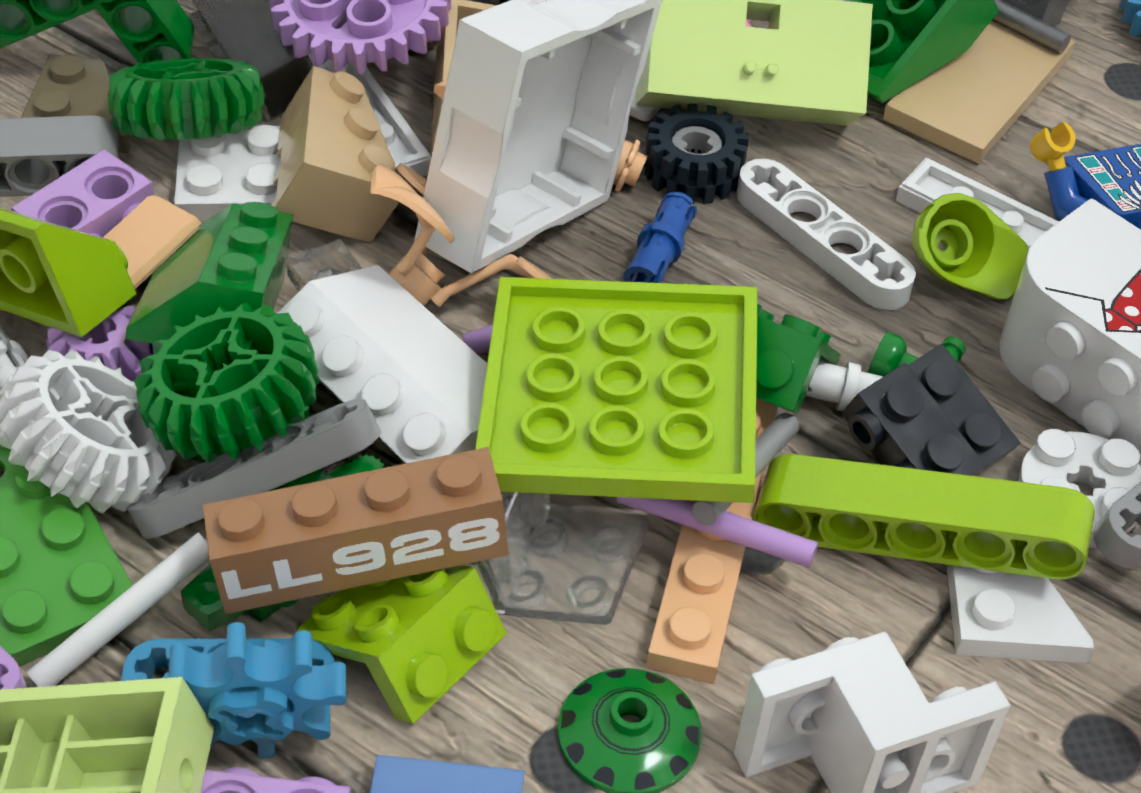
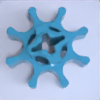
[169,622,347,759]

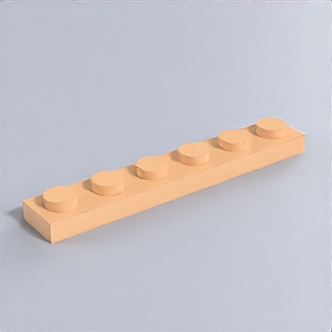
[646,398,778,684]

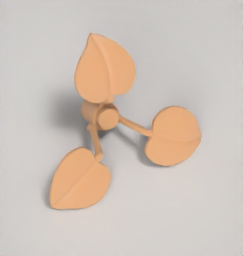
[370,163,553,307]

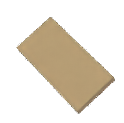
[883,19,1076,164]

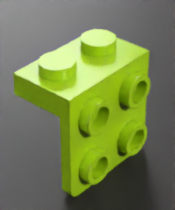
[297,565,507,724]

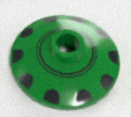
[558,668,702,793]

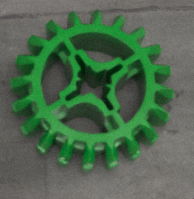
[107,57,265,141]
[134,302,320,464]

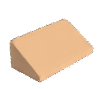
[103,195,202,289]

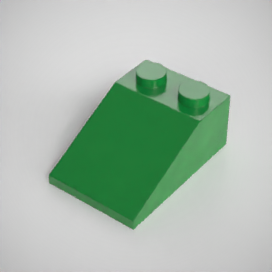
[851,0,999,103]

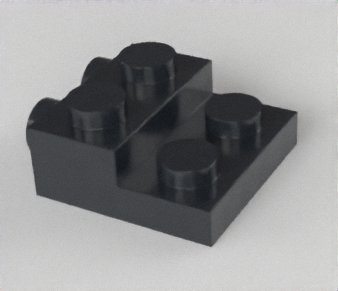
[841,343,1021,476]

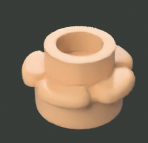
[613,139,647,192]

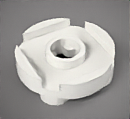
[1016,429,1141,548]

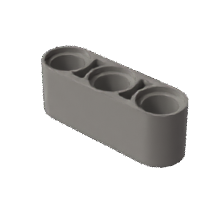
[0,115,120,197]

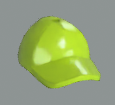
[911,193,1029,300]

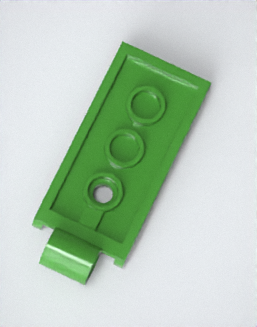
[0,445,132,667]

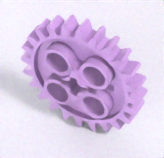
[269,0,451,74]

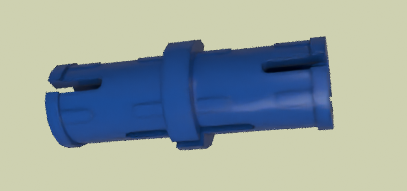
[623,192,697,283]

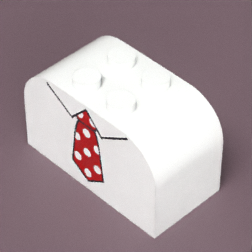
[999,198,1141,465]

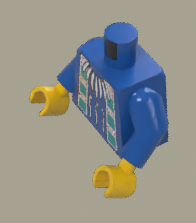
[1030,122,1141,230]

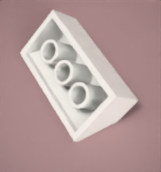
[277,265,487,464]

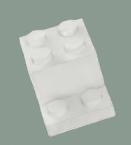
[734,631,1011,793]

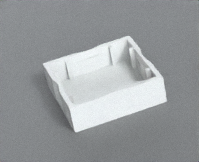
[415,0,662,274]

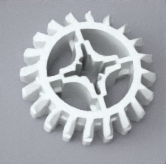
[0,349,176,513]

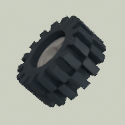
[644,104,749,204]

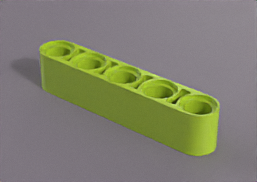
[753,454,1095,580]

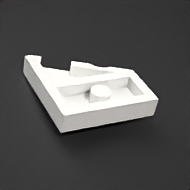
[946,565,1094,663]

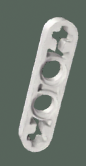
[736,159,916,310]

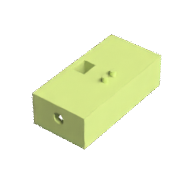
[635,0,873,126]
[0,677,214,793]

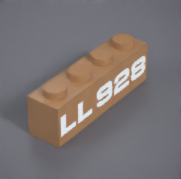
[202,447,509,614]

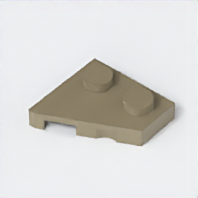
[21,54,131,153]

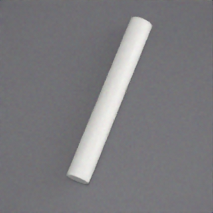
[27,532,209,687]

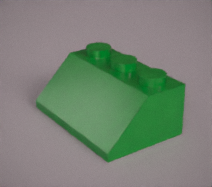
[125,202,293,343]

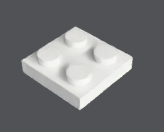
[174,125,281,221]

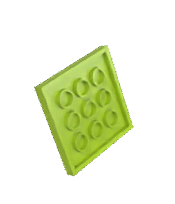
[475,277,758,503]

